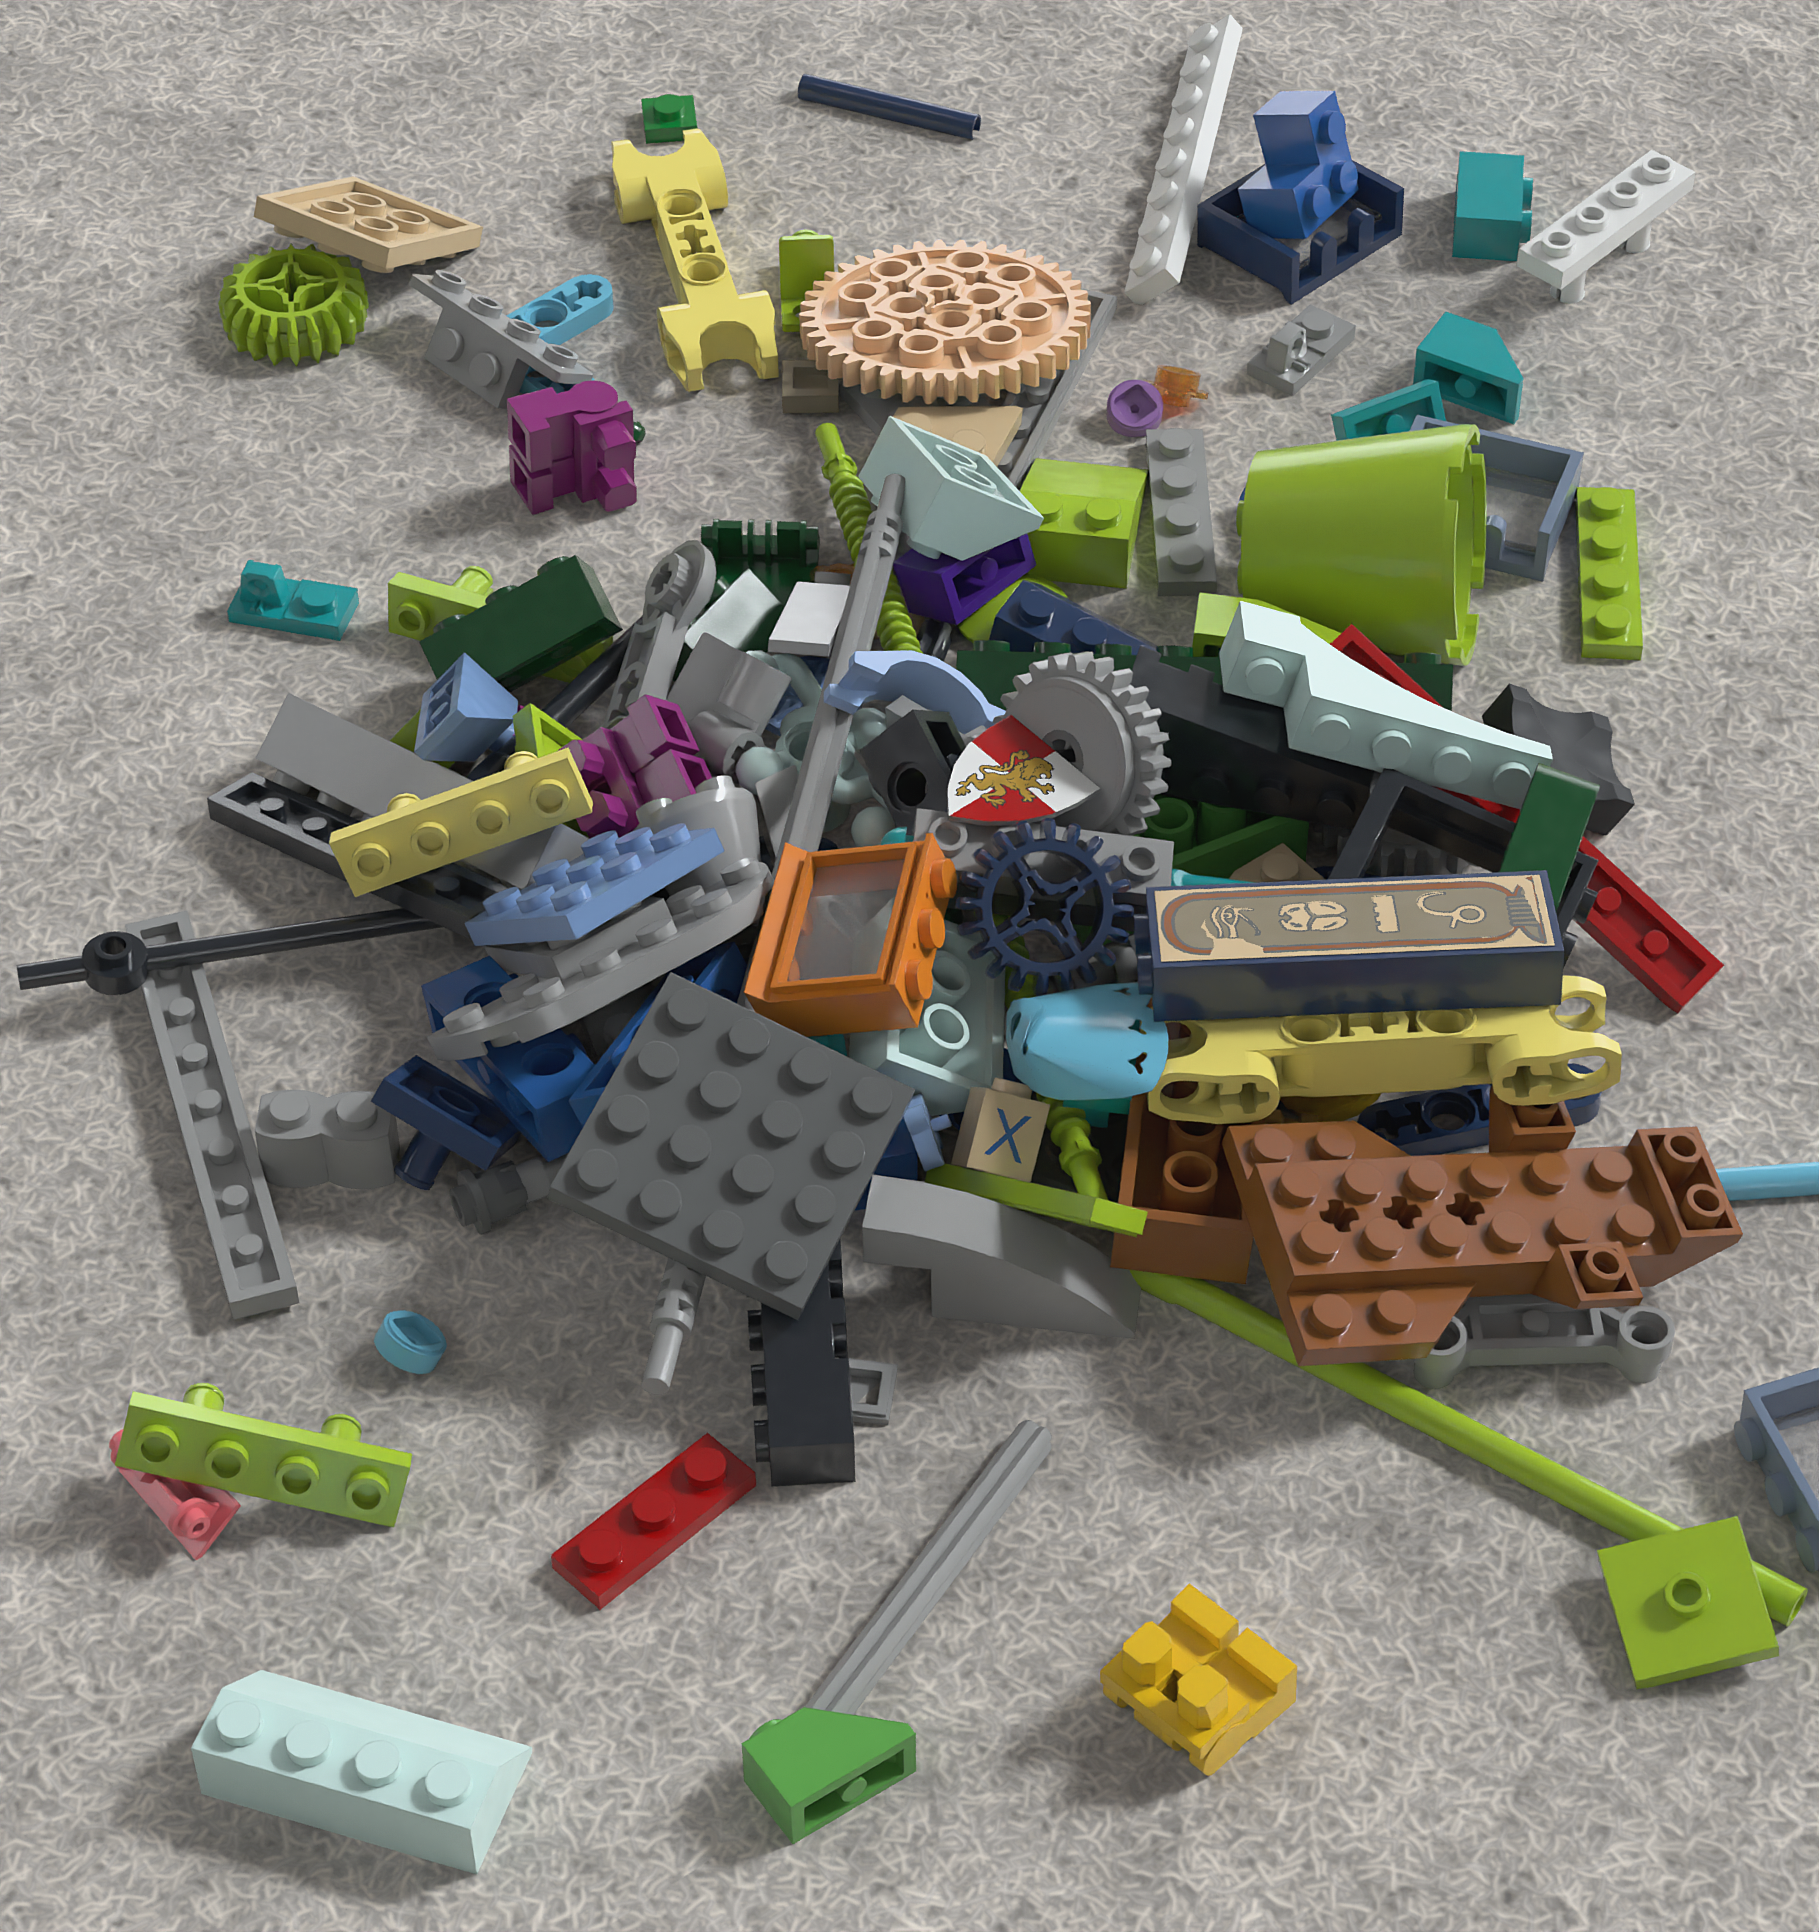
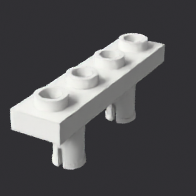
[1517,150,1695,304]

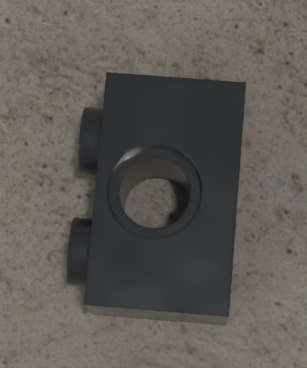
[859,709,966,835]

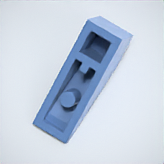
[414,652,518,762]

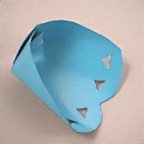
[1006,982,1168,1100]

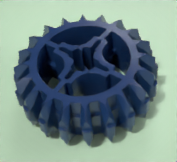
[955,818,1134,996]

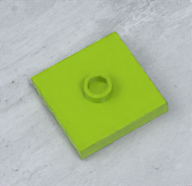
[1597,1516,1779,1690]

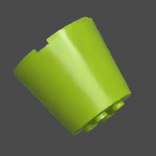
[1236,424,1487,666]

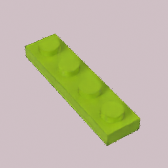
[1575,487,1643,660]

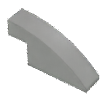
[862,1175,1141,1339]

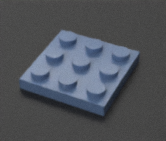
[465,823,724,946]

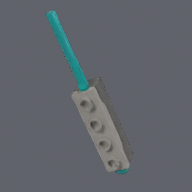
[880,808,1256,932]

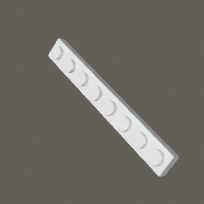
[1124,14,1243,305]

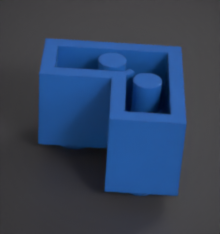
[1238,91,1359,239]

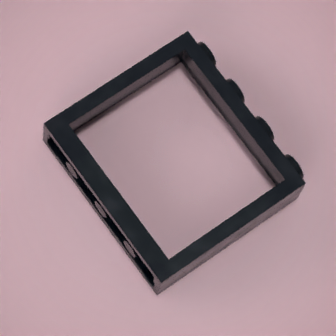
[1328,768,1599,1086]

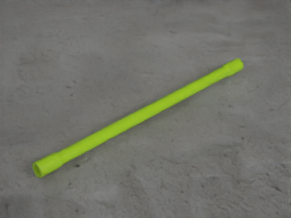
[1129,1270,1808,1627]

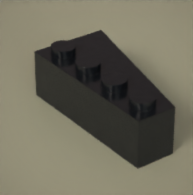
[1130,646,1381,830]
[746,1238,856,1487]

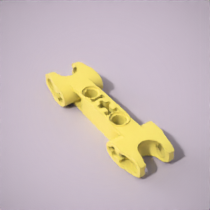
[611,128,779,392]
[1140,975,1622,1124]

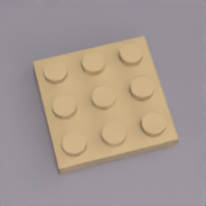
[254,176,483,273]

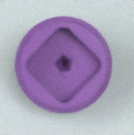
[1106,380,1163,437]

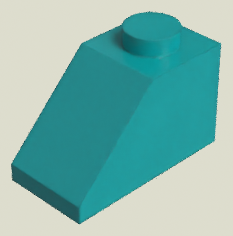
[1413,311,1524,425]

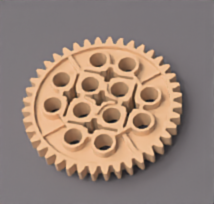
[799,240,1091,404]

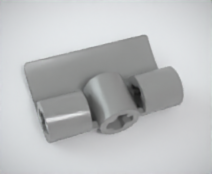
[666,632,792,785]

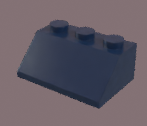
[989,580,1157,655]

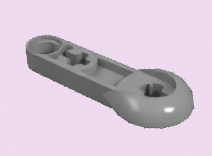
[603,540,716,729]

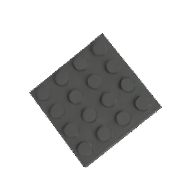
[547,972,915,1320]

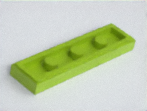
[924,1164,1148,1237]

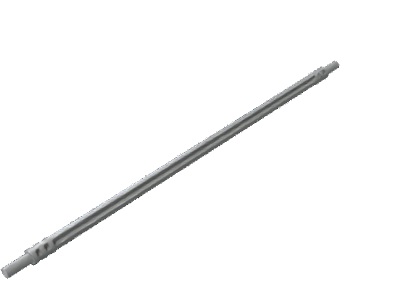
[641,474,905,1395]

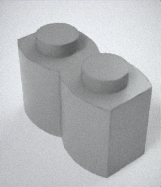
[255,1090,400,1189]

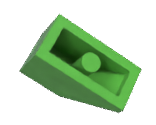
[741,1707,916,1844]

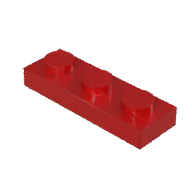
[551,1432,756,1610]

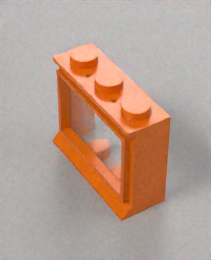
[744,833,957,1037]

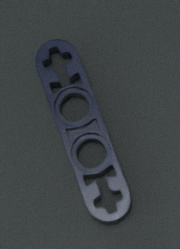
[1357,1063,1602,1156]

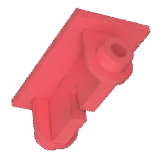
[109,1429,241,1560]

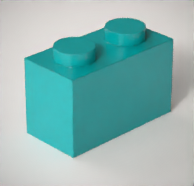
[1452,151,1533,261]

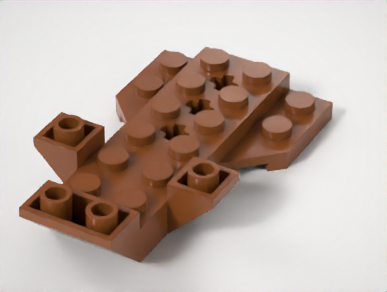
[1221,1086,1743,1366]

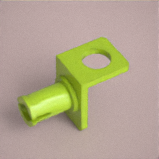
[779,229,835,332]

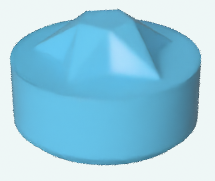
[374,1310,447,1374]

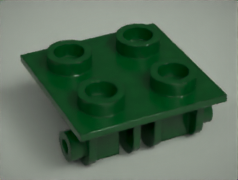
[701,519,820,607]

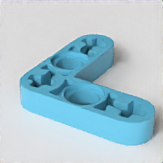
[506,274,614,394]

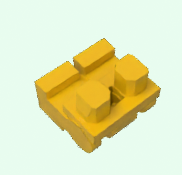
[1100,1583,1297,1776]

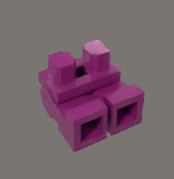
[507,380,637,515]
[556,694,712,839]

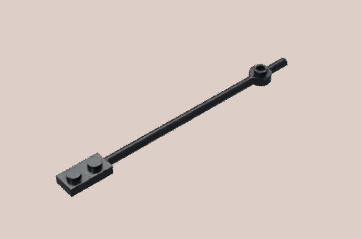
[16,836,774,995]

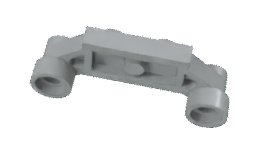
[1412,1294,1675,1389]

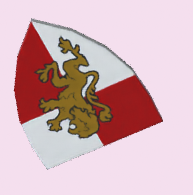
[947,715,1100,826]

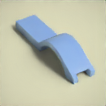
[824,650,1006,734]

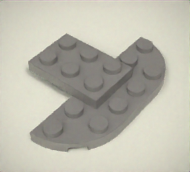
[427,857,774,1061]

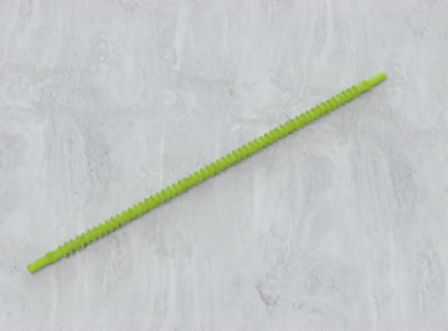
[815,423,1109,1201]

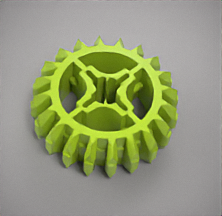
[218,243,369,367]

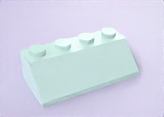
[191,1670,533,1874]

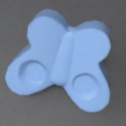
[904,1093,952,1171]

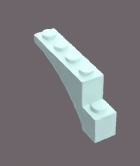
[1219,601,1553,809]

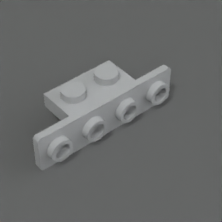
[409,270,594,409]

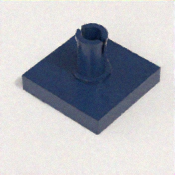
[370,1055,522,1190]

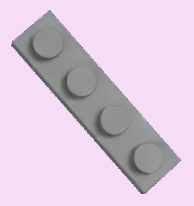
[1145,428,1217,596]

